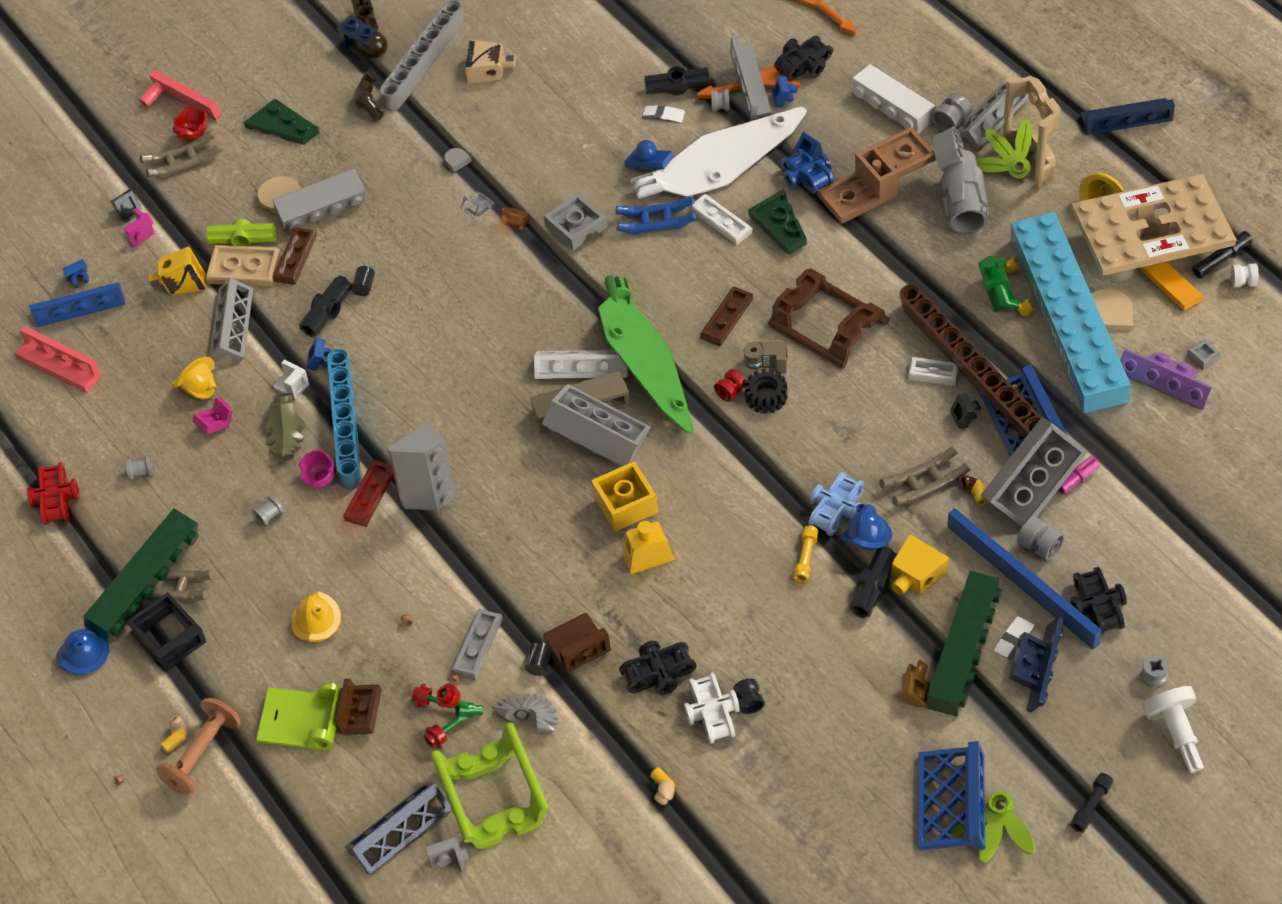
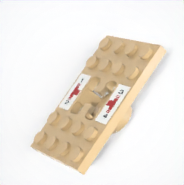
[1071,174,1237,276]

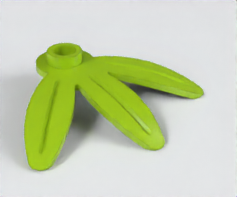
[976,119,1032,179]
[944,792,1035,863]

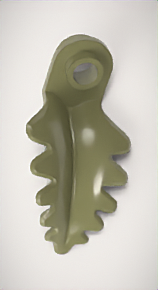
[264,393,305,457]

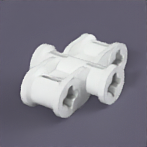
[684,672,740,744]

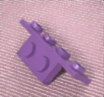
[1120,349,1212,409]

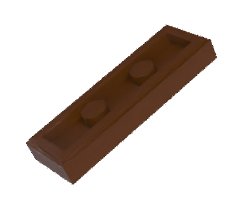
[273,227,317,285]
[700,286,753,347]

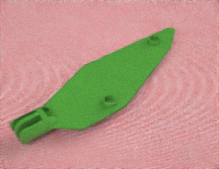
[598,275,694,434]

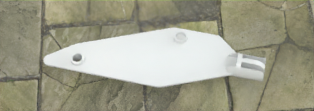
[630,107,807,199]

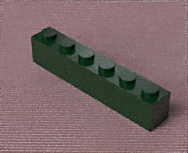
[83,508,199,642]
[927,571,1002,717]

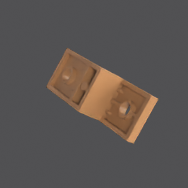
[817,127,936,224]

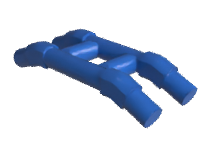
[615,195,697,234]

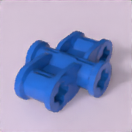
[781,149,834,193]

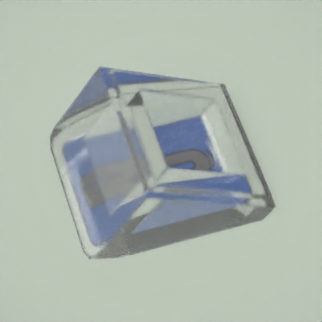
[461,192,494,219]

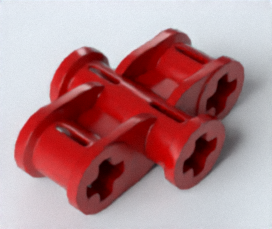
[27,462,80,525]

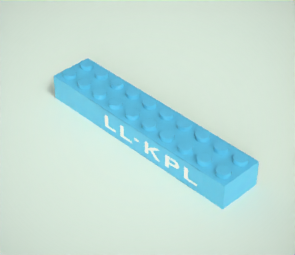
[1011,212,1131,414]

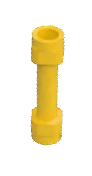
[793,526,818,583]

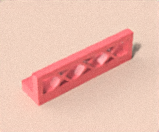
[15,326,101,393]

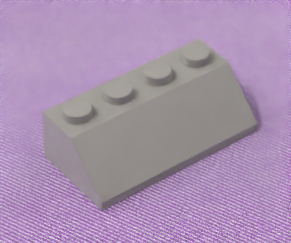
[542,384,651,466]
[981,417,1088,527]
[387,422,457,510]

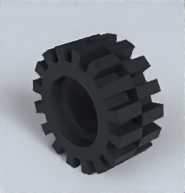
[744,369,788,414]

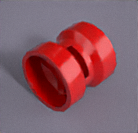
[714,369,746,402]

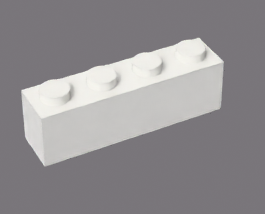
[853,64,935,134]

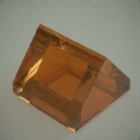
[502,206,531,229]

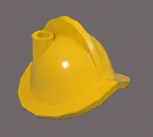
[1079,172,1124,201]
[171,356,217,400]
[291,591,341,642]

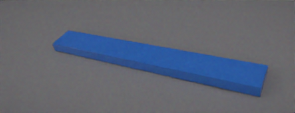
[948,508,1101,649]

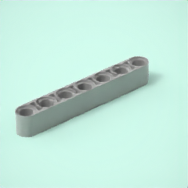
[380,0,464,111]

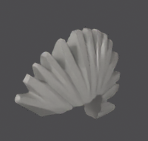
[492,693,558,733]

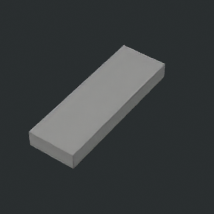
[452,609,503,681]

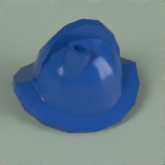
[841,504,892,550]
[56,629,109,675]

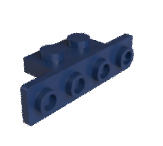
[1009,617,1063,712]

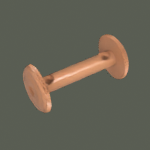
[156,698,240,794]

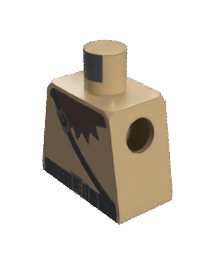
[465,40,516,83]

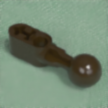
[351,0,388,58]

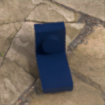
[337,15,381,48]

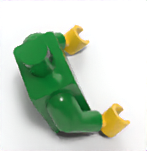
[978,255,1036,317]

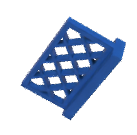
[979,365,1067,457]
[918,741,986,850]

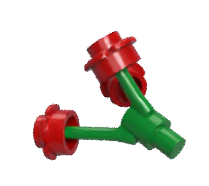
[412,683,483,749]

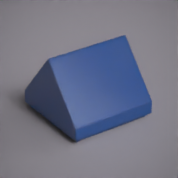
[793,132,823,159]

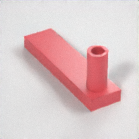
[139,69,222,121]

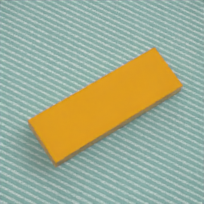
[1138,262,1203,311]

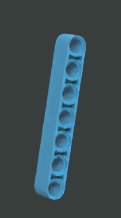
[327,349,362,489]

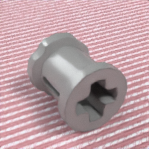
[125,455,154,480]
[252,495,284,527]

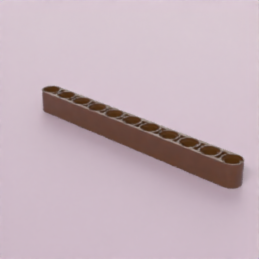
[900,284,1042,439]

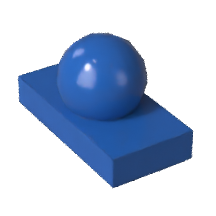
[624,140,673,170]

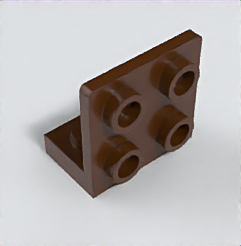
[543,613,611,673]

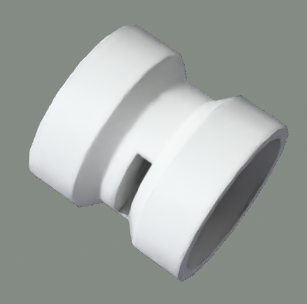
[1231,263,1259,288]

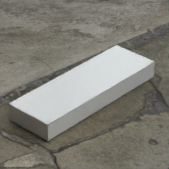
[689,194,752,245]

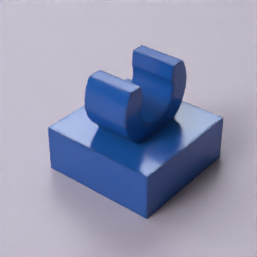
[772,76,797,107]
[63,259,89,288]
[306,338,332,371]

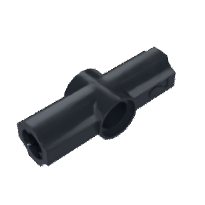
[644,66,710,95]
[299,275,352,338]
[850,546,897,618]

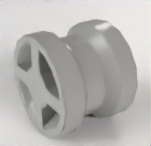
[711,89,730,112]
[1141,655,1169,688]

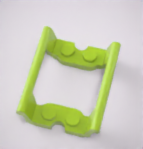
[430,723,550,849]

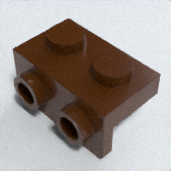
[334,678,382,735]

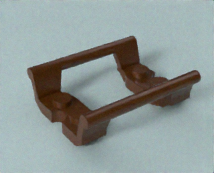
[768,268,890,369]

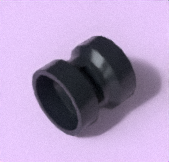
[733,678,765,714]

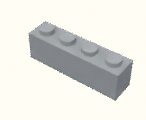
[273,169,366,231]

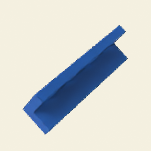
[29,282,126,328]

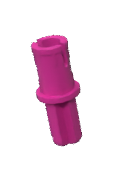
[1058,456,1100,495]

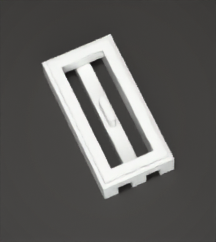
[908,357,958,386]

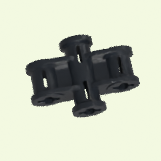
[774,35,833,81]
[1070,567,1127,635]
[619,641,697,695]

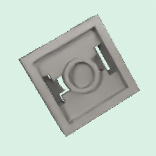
[544,193,608,250]

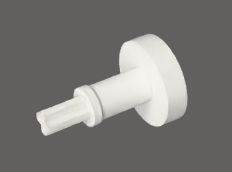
[1142,686,1204,773]

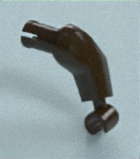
[353,70,385,122]

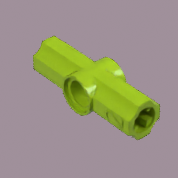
[206,219,276,246]

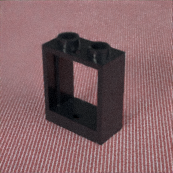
[127,592,207,671]

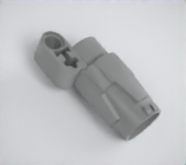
[933,127,989,234]

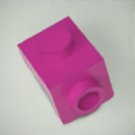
[124,208,155,248]
[192,397,232,434]

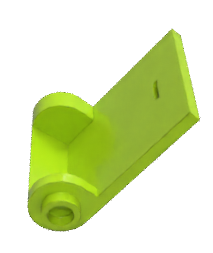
[256,682,341,751]

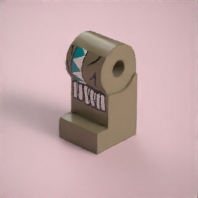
[743,341,788,373]

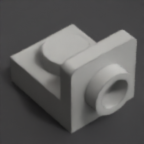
[425,837,469,872]

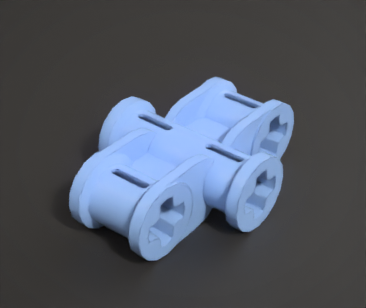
[808,472,865,536]

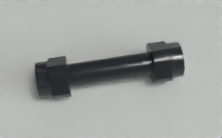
[1070,773,1114,833]

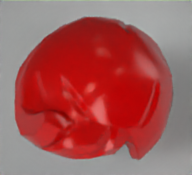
[172,107,208,141]

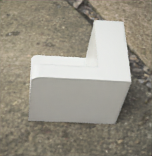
[274,360,309,400]

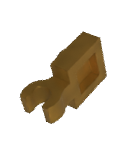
[901,660,930,708]

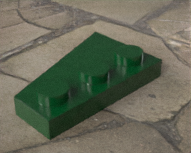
[244,99,319,145]
[748,189,807,255]

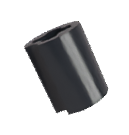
[352,266,375,296]
[525,642,553,676]

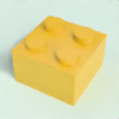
[591,461,658,532]

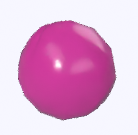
[299,450,336,488]

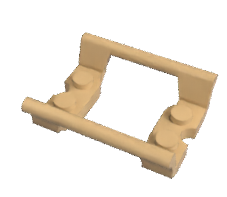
[1003,76,1061,190]

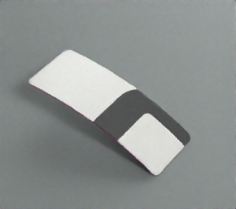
[642,106,685,123]
[994,617,1035,660]

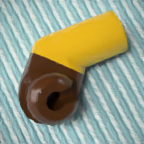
[958,475,988,506]

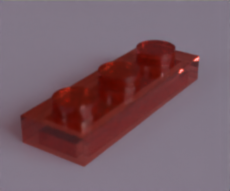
[343,460,394,527]

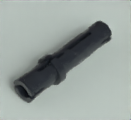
[1192,231,1253,279]

